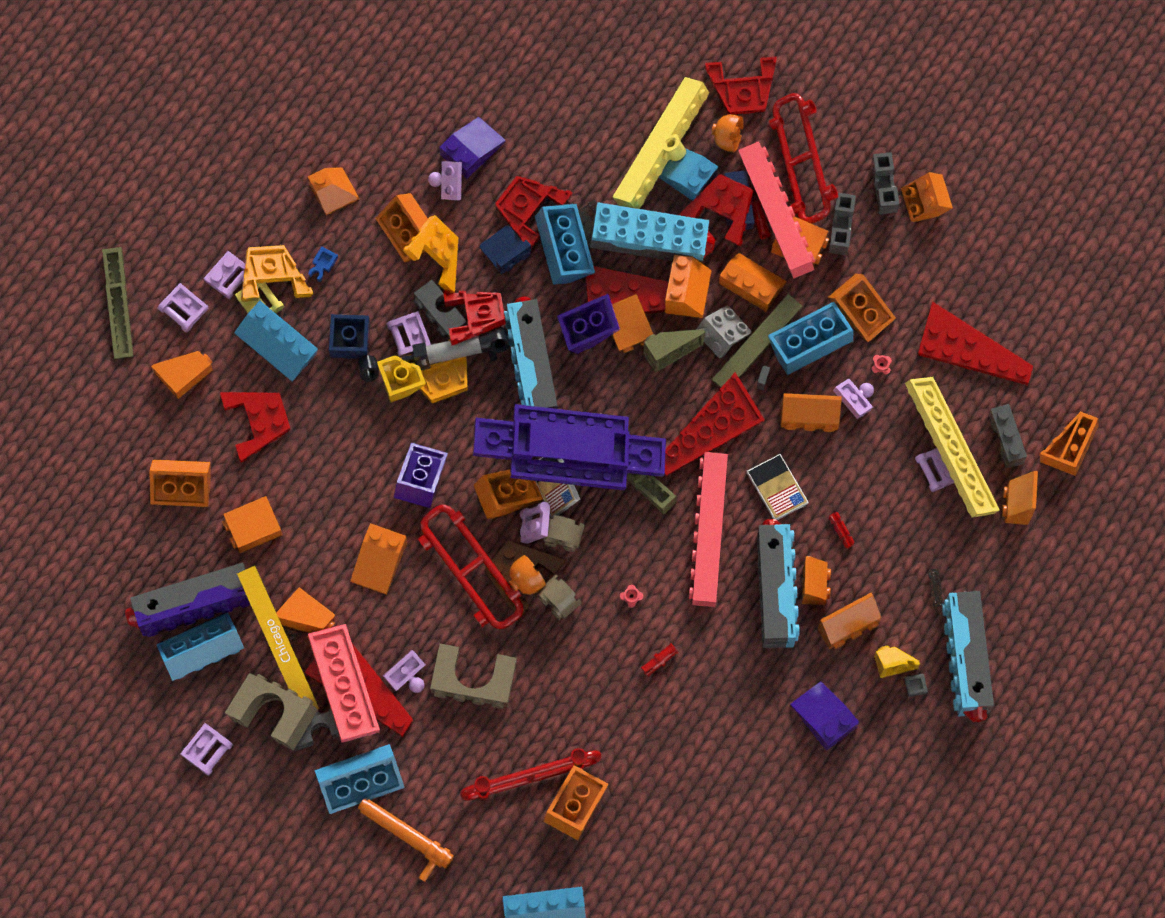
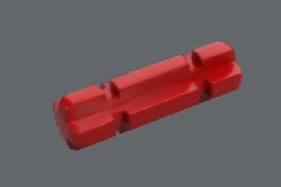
[829,512,855,548]

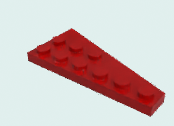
[585,266,669,314]
[918,301,1033,385]
[664,372,764,477]
[305,625,413,737]

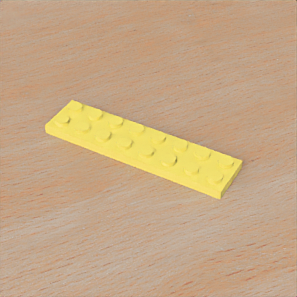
[905,377,1000,518]

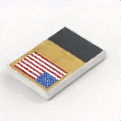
[747,454,809,520]
[536,457,580,518]

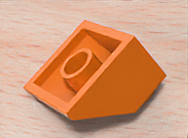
[308,167,359,215]

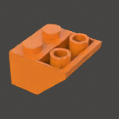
[901,172,953,222]

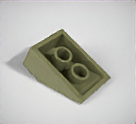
[643,329,705,373]

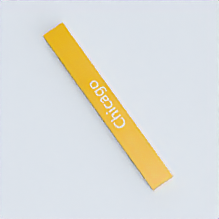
[237,566,319,710]

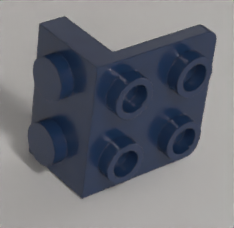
[480,226,531,275]

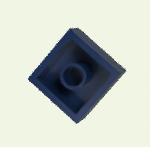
[329,314,370,359]

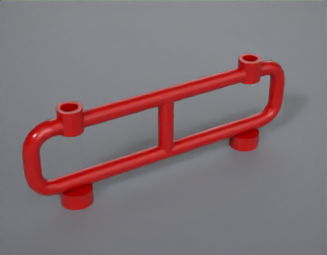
[769,93,838,224]
[418,505,524,629]
[460,748,602,801]

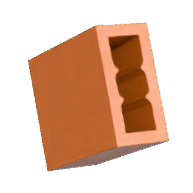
[771,217,830,267]
[611,294,653,353]
[222,496,282,553]

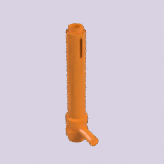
[358,799,454,882]

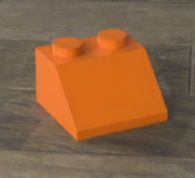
[802,556,831,605]

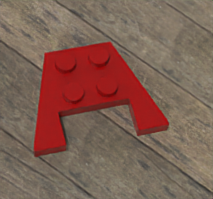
[705,57,777,115]
[679,174,753,247]
[495,176,573,249]
[443,290,506,346]
[220,392,291,462]

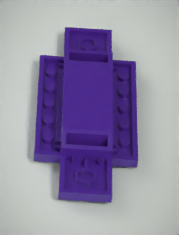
[473,404,666,490]

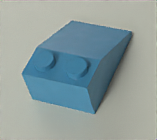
[659,148,718,201]

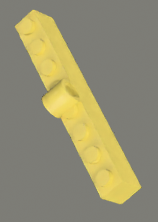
[613,77,709,209]

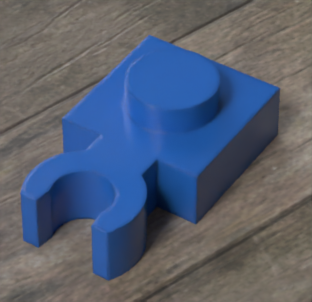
[309,247,338,282]

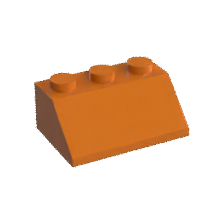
[375,193,428,263]
[719,253,787,312]
[665,255,711,318]
[781,393,842,432]
[149,460,211,507]
[818,592,881,649]

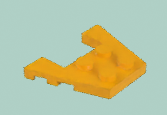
[403,215,458,293]
[241,245,313,302]
[403,339,468,403]

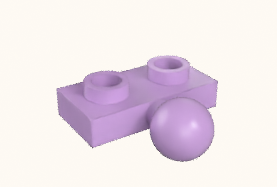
[428,161,462,200]
[833,379,874,419]
[383,650,425,693]

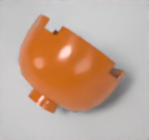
[711,115,743,152]
[509,555,546,595]

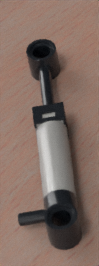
[358,326,509,382]

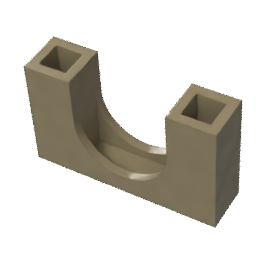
[430,644,517,709]
[225,673,318,750]

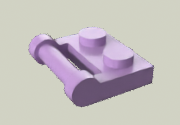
[204,251,245,299]
[158,283,209,333]
[387,311,431,358]
[915,448,954,492]
[520,502,550,544]
[181,723,233,776]

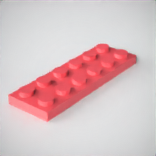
[308,624,380,743]

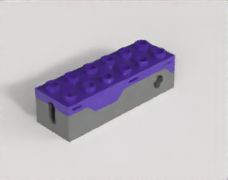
[125,563,251,637]

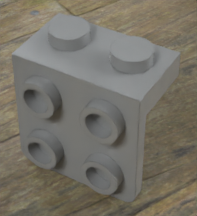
[696,306,751,359]

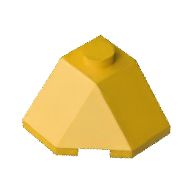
[377,356,426,402]
[874,646,920,678]

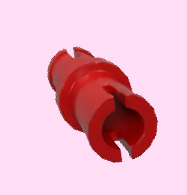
[750,201,771,240]
[641,643,679,677]

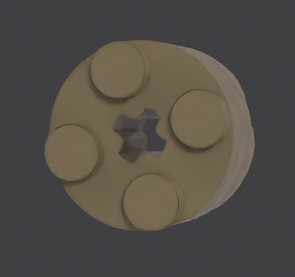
[542,515,585,552]
[538,575,582,620]

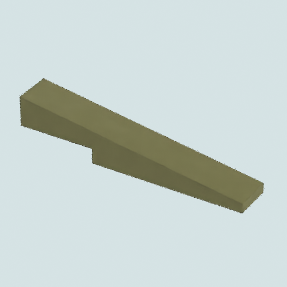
[102,247,134,359]
[712,294,803,388]
[626,473,677,515]

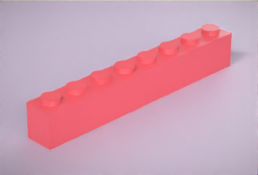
[738,142,815,279]
[689,452,728,607]

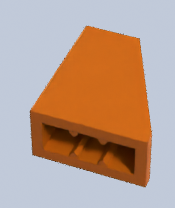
[151,351,213,399]
[276,587,336,633]

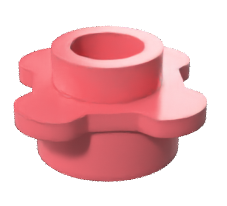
[872,355,892,375]
[620,585,643,608]

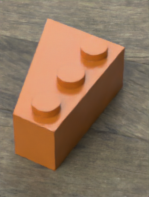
[1040,411,1098,476]

